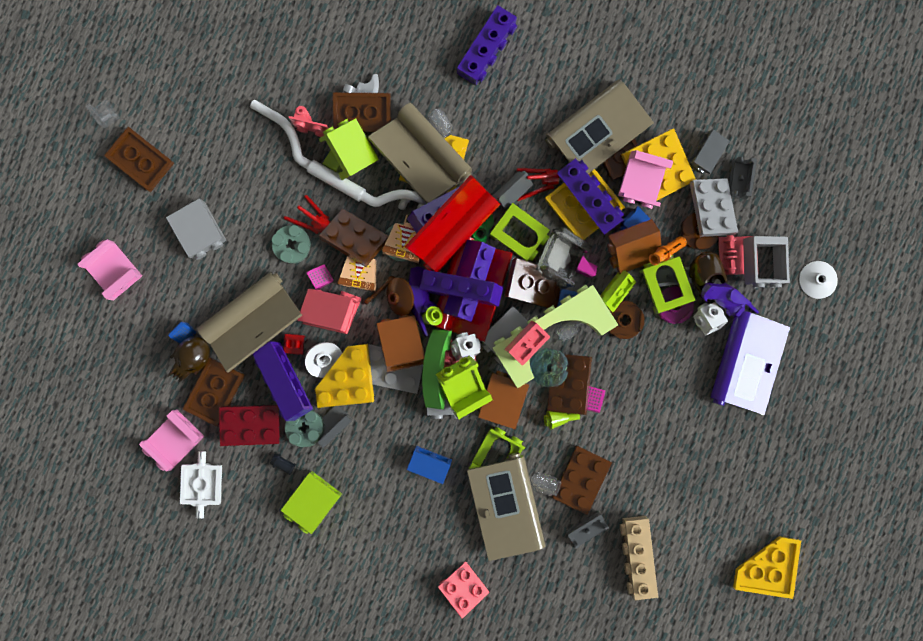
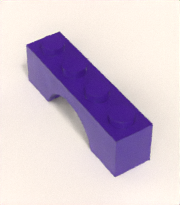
[419,270,503,307]

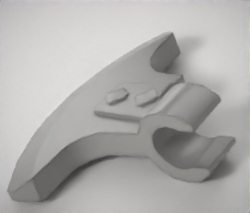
[343,74,379,93]

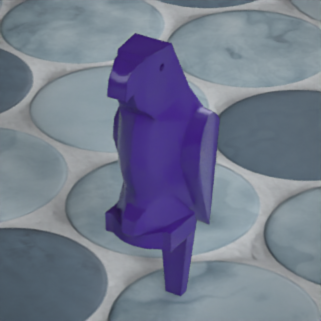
[408,266,436,337]
[701,283,759,317]

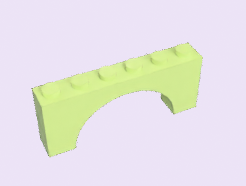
[492,285,618,388]

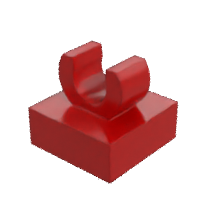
[284,334,305,355]

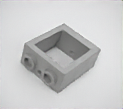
[743,236,790,288]

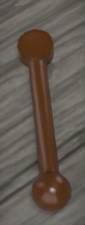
[364,276,395,305]

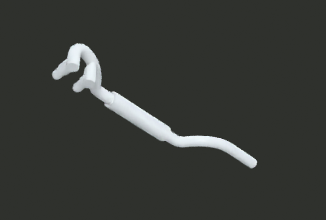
[250,100,426,210]

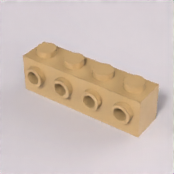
[620,516,658,600]

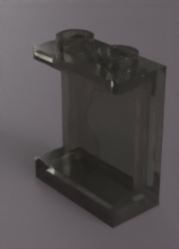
[536,227,592,289]

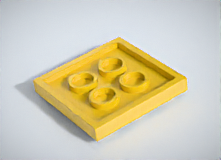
[621,128,696,201]
[545,169,625,243]

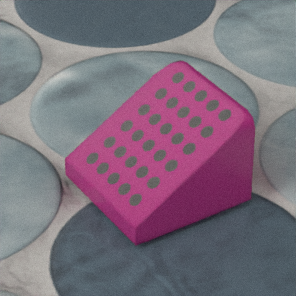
[307,264,334,290]
[587,386,605,413]

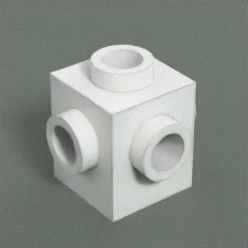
[693,302,728,336]
[451,332,481,361]

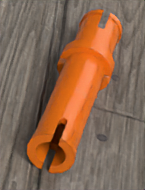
[649,236,687,265]

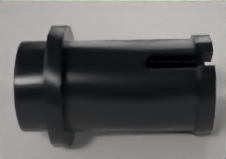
[270,454,296,475]

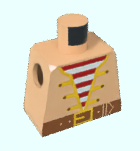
[382,215,419,263]
[338,256,376,291]

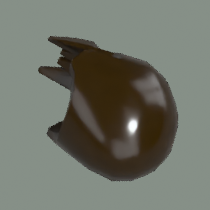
[689,252,727,302]
[167,337,210,383]

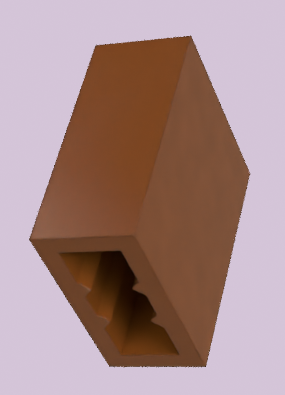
[607,219,661,274]
[377,315,425,372]
[478,371,529,429]

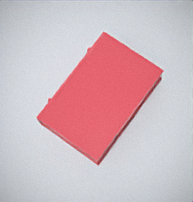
[297,289,358,334]

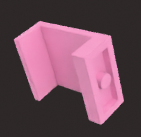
[618,150,673,209]
[77,239,142,301]
[139,410,204,472]

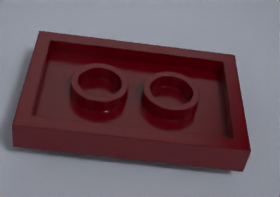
[219,405,280,446]

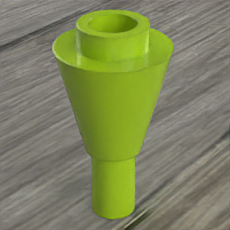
[416,306,443,325]
[544,411,580,430]

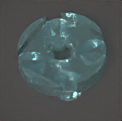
[530,348,568,387]

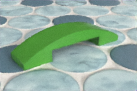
[422,330,452,409]

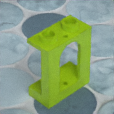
[490,203,550,261]
[640,255,695,314]
[469,427,525,469]

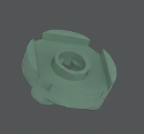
[272,225,311,264]
[285,410,324,447]

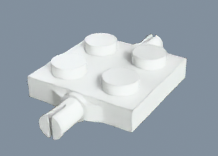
[180,451,222,518]

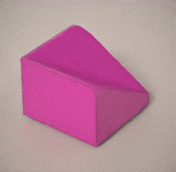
[575,256,597,278]

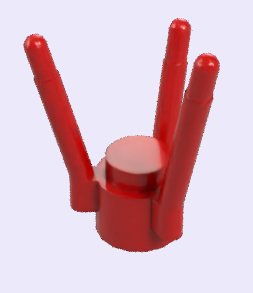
[516,168,559,201]
[283,195,331,234]

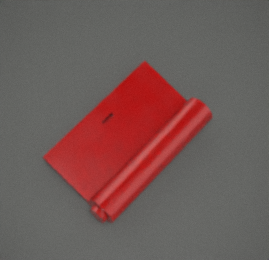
[405,175,501,272]
[431,237,513,342]

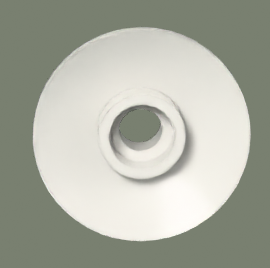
[799,261,837,299]
[305,342,342,378]

